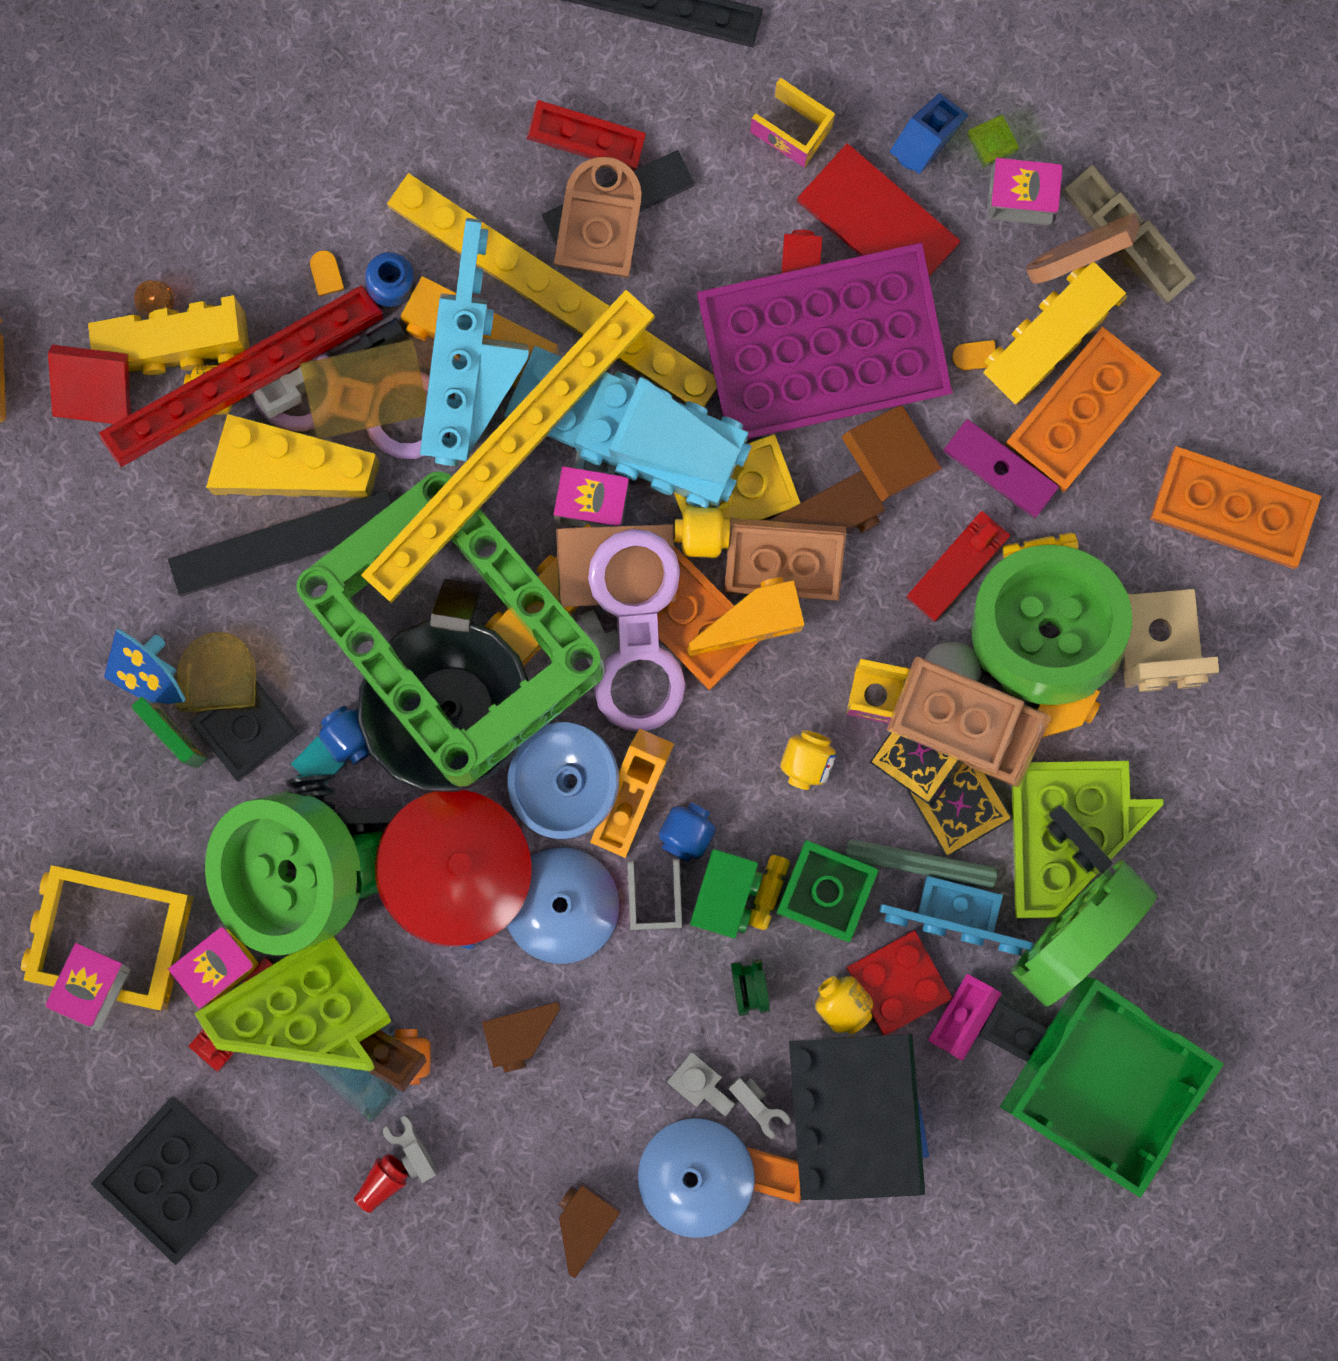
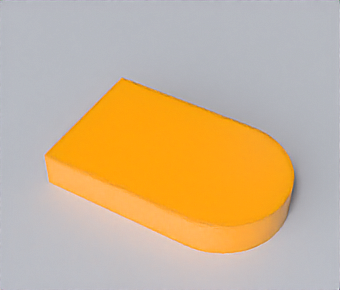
[310,251,345,297]
[952,340,995,370]

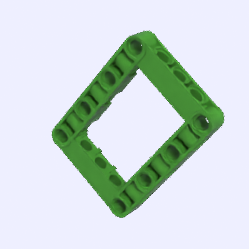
[296,471,605,787]

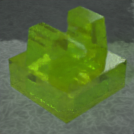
[967,114,1019,168]

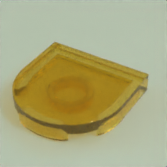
[177,632,256,712]

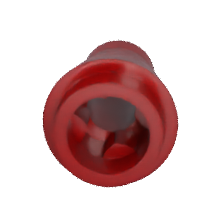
[354,1154,409,1213]

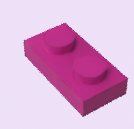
[928,974,1002,1061]

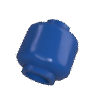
[365,252,415,307]
[319,705,370,765]
[658,802,716,863]

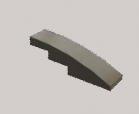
[1061,164,1196,303]

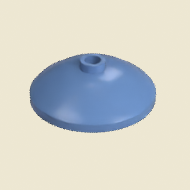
[508,722,619,839]
[507,847,619,964]
[638,1118,755,1238]

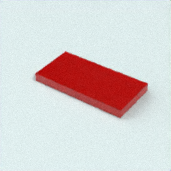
[797,143,961,278]

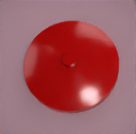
[375,790,532,947]

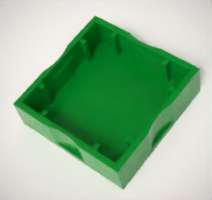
[999,976,1224,1198]

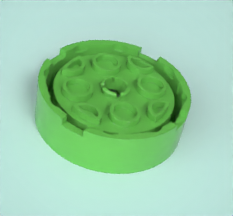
[971,545,1132,705]
[205,791,361,955]
[1011,860,1158,1007]

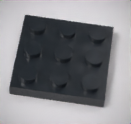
[91,1096,259,1265]

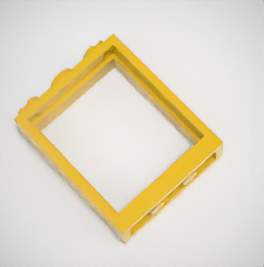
[21,865,194,1011]

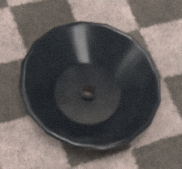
[358,619,529,792]

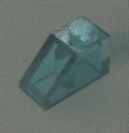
[306,1062,397,1123]

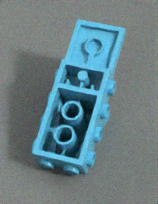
[420,218,529,466]
[504,346,752,508]

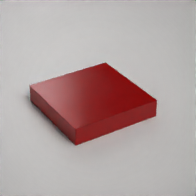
[48,344,131,424]

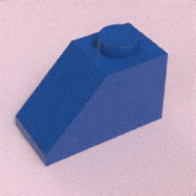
[889,93,969,174]

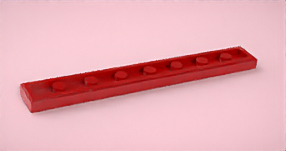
[99,285,383,468]

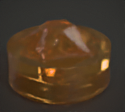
[134,280,174,318]

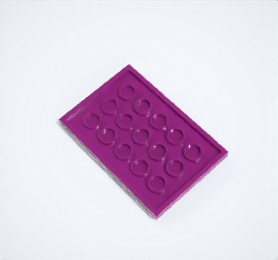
[696,243,952,439]

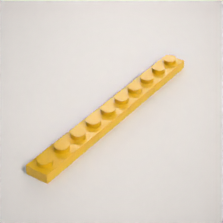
[387,173,717,408]
[361,290,655,603]

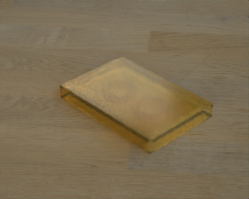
[300,340,427,439]

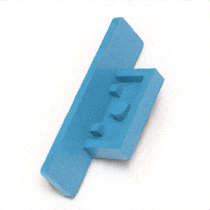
[878,876,1034,956]

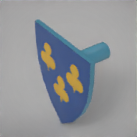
[104,628,186,704]

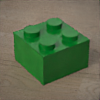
[775,840,879,943]
[689,849,763,939]

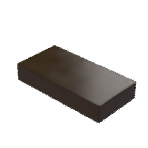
[430,579,482,632]

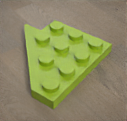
[1012,761,1163,918]
[194,937,391,1071]

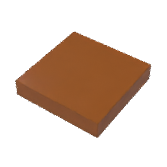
[841,405,942,502]

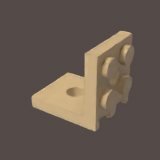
[1122,589,1219,692]

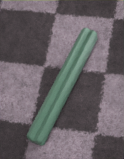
[845,839,998,888]

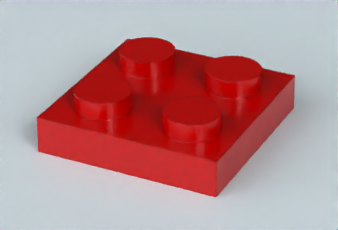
[846,930,953,1035]

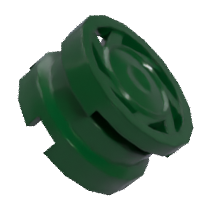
[730,958,770,1016]

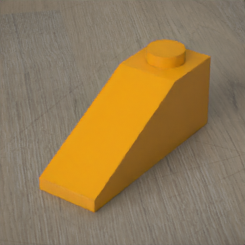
[687,577,805,657]
[590,728,675,858]

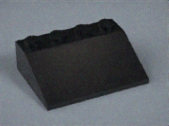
[789,1033,926,1200]

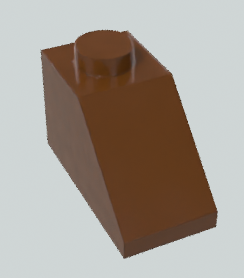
[482,1001,561,1073]
[558,1183,621,1278]

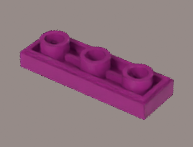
[943,419,1059,519]

